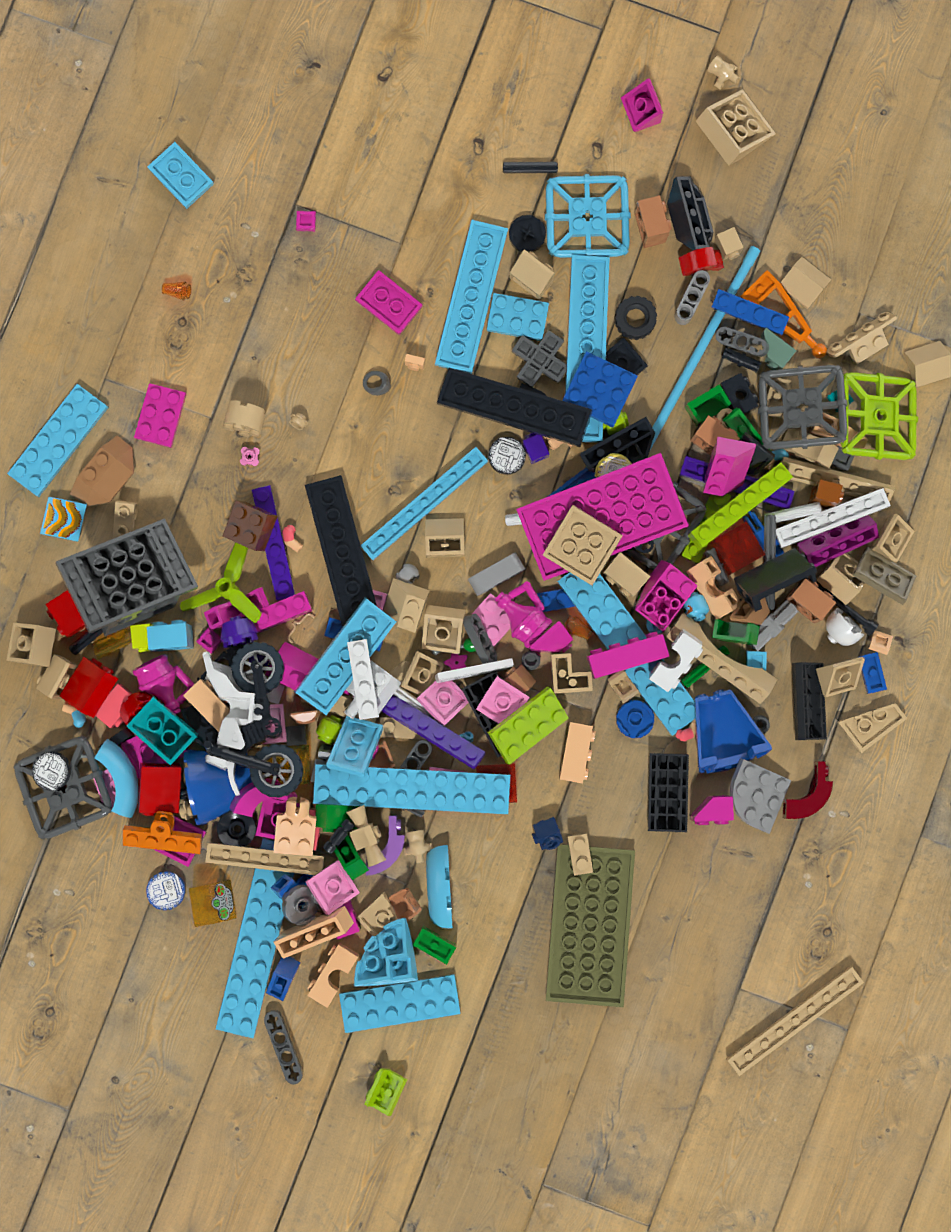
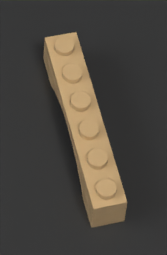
[666,613,778,704]

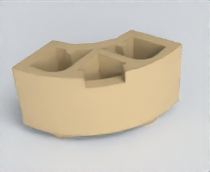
[783,427,839,468]

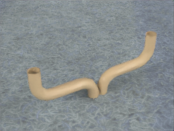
[287,613,315,644]

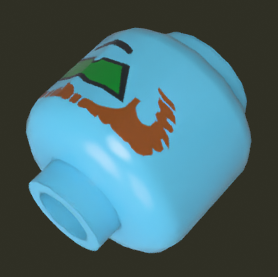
[682,592,710,622]

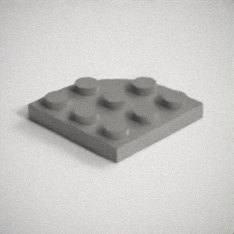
[730,758,791,834]

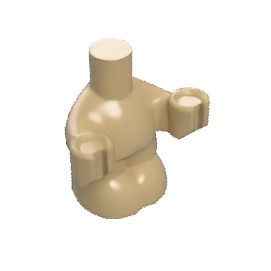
[707,55,740,90]
[403,830,433,863]

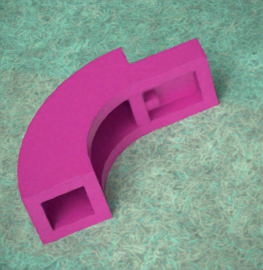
[204,587,269,630]
[230,778,297,817]

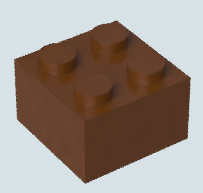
[222,500,278,551]

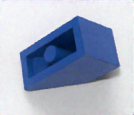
[266,957,301,1001]

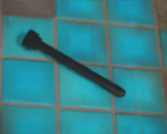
[802,577,879,636]

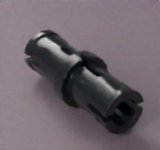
[722,347,761,373]

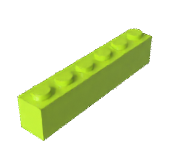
[688,462,793,551]

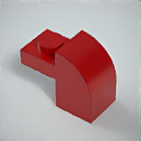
[678,247,724,276]

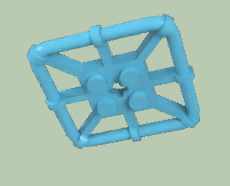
[544,174,631,258]

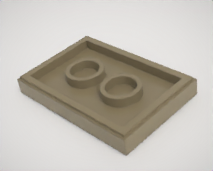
[853,547,917,605]

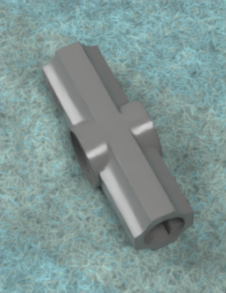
[749,600,798,651]

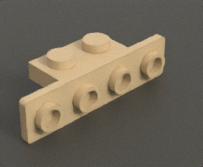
[826,312,897,364]

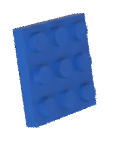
[562,351,638,428]

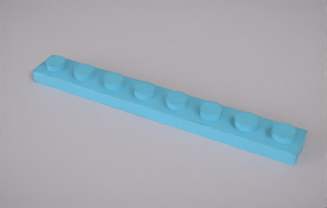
[361,447,488,561]

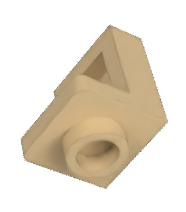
[608,670,639,704]

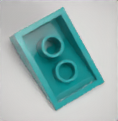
[127,697,198,765]

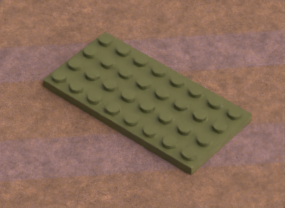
[546,844,635,1007]

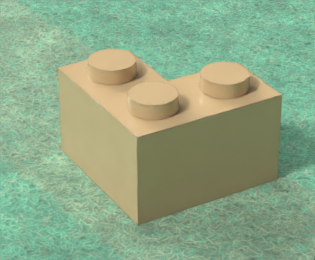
[550,653,593,694]

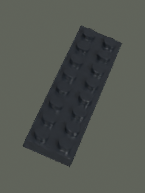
[437,368,593,447]
[305,475,377,627]

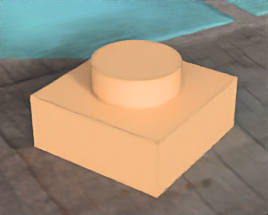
[405,354,425,371]
[869,630,893,655]

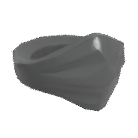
[363,371,391,396]

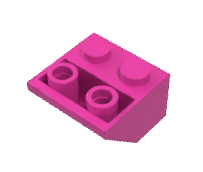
[689,795,734,825]

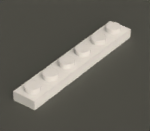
[776,488,890,548]

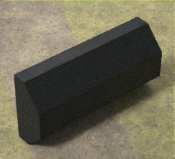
[792,662,827,740]
[462,671,502,758]
[648,753,689,832]

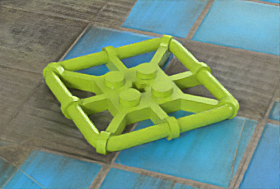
[841,372,918,460]

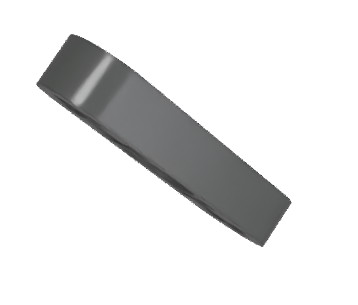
[716,327,769,357]
[463,614,497,664]

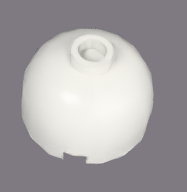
[826,608,864,646]

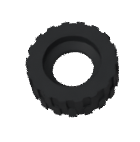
[614,296,657,340]

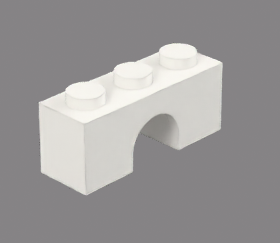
[649,629,703,692]

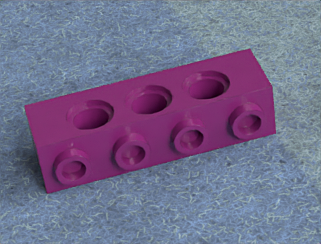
[797,515,879,567]

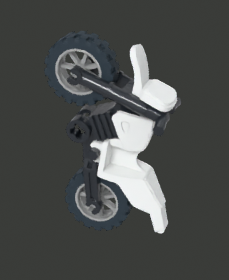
[203,642,303,798]

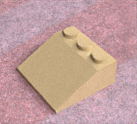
[696,89,776,166]

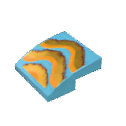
[40,497,87,542]

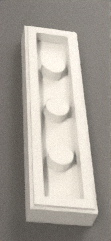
[435,659,514,683]

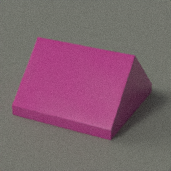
[621,79,663,132]

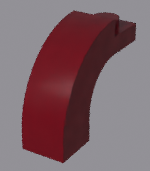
[782,761,833,819]

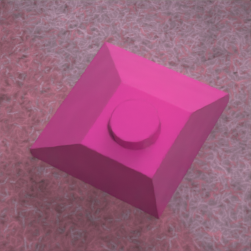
[529,621,573,653]

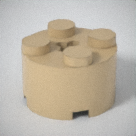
[223,400,266,437]

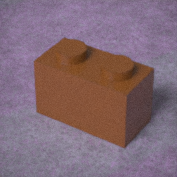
[808,479,844,510]

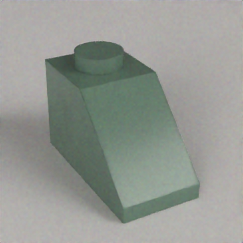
[761,328,797,370]

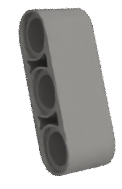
[674,270,710,325]
[468,552,525,596]

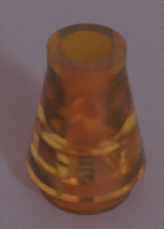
[162,282,191,301]
[564,616,593,640]

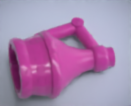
[495,581,553,648]
[133,654,194,714]

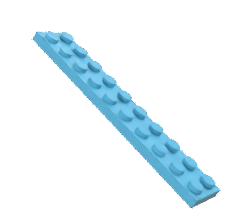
[565,255,610,443]
[557,572,695,736]
[313,764,510,814]
[216,838,295,1038]

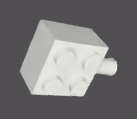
[344,660,401,719]

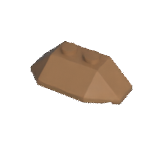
[70,436,134,507]

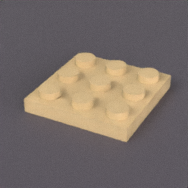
[543,505,623,585]

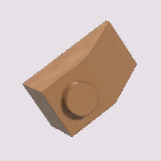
[729,598,770,625]

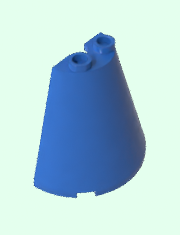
[695,689,772,774]
[184,750,252,826]

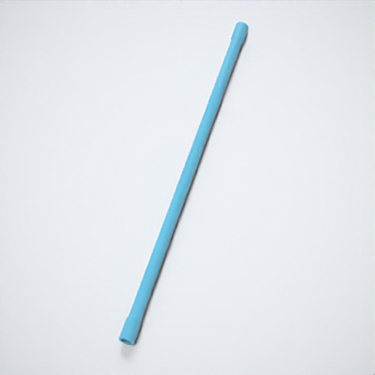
[650,246,761,450]

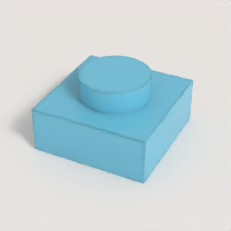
[746,651,767,671]

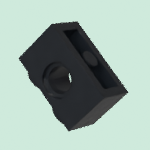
[720,373,759,415]

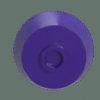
[220,616,258,648]

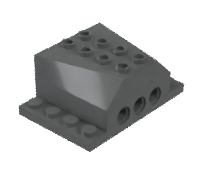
[55,519,198,637]

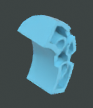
[94,739,139,818]
[426,845,453,928]

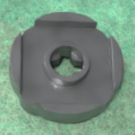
[282,885,321,925]

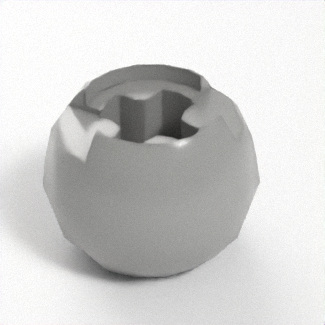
[396,564,420,584]

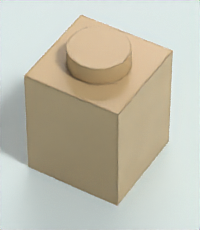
[715,227,744,260]

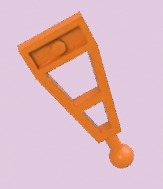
[740,270,827,359]

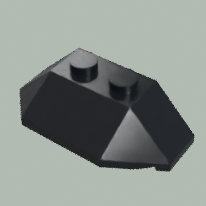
[667,176,714,250]
[579,417,655,473]

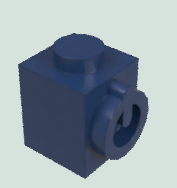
[532,817,563,850]

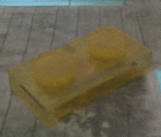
[92,627,132,659]

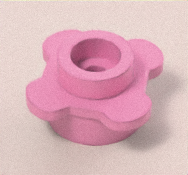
[240,447,260,466]

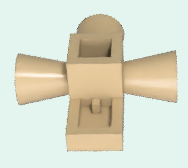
[346,805,386,867]

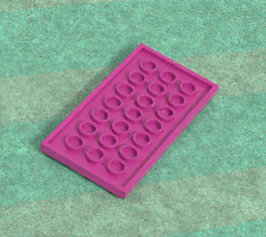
[516,453,689,581]

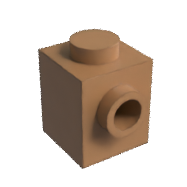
[504,664,537,693]

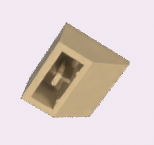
[509,250,554,300]
[425,518,465,558]

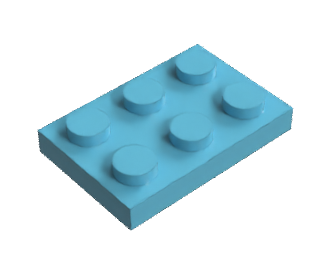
[147,142,214,209]
[487,293,549,341]
[326,716,383,777]

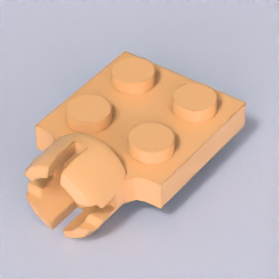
[273,797,316,856]

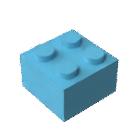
[147,620,194,652]

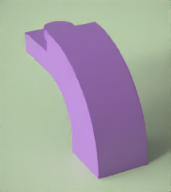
[366,815,405,875]

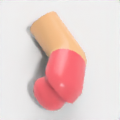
[282,525,303,553]
[675,719,696,741]

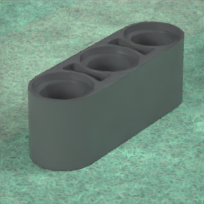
[399,740,432,770]

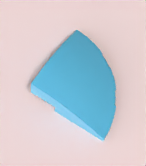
[354,918,418,986]

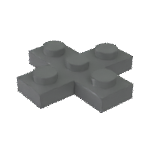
[512,330,567,388]

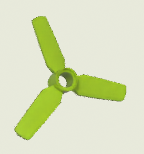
[180,543,262,623]

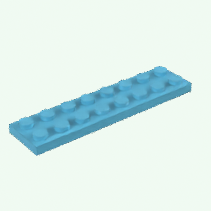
[435,220,508,374]

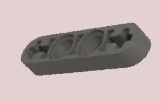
[264,1010,303,1085]

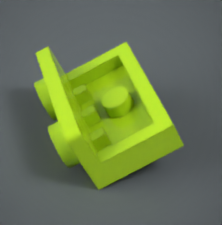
[364,1068,408,1116]

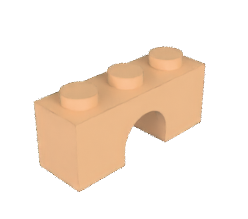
[686,556,741,619]
[307,943,359,1008]

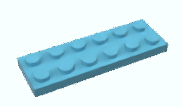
[7,384,109,497]
[294,598,396,715]
[339,974,461,1033]

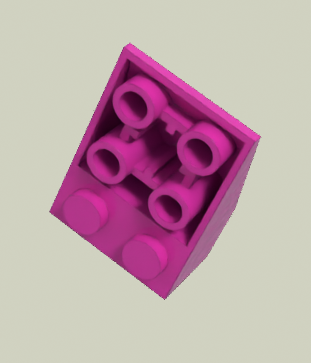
[635,560,698,632]

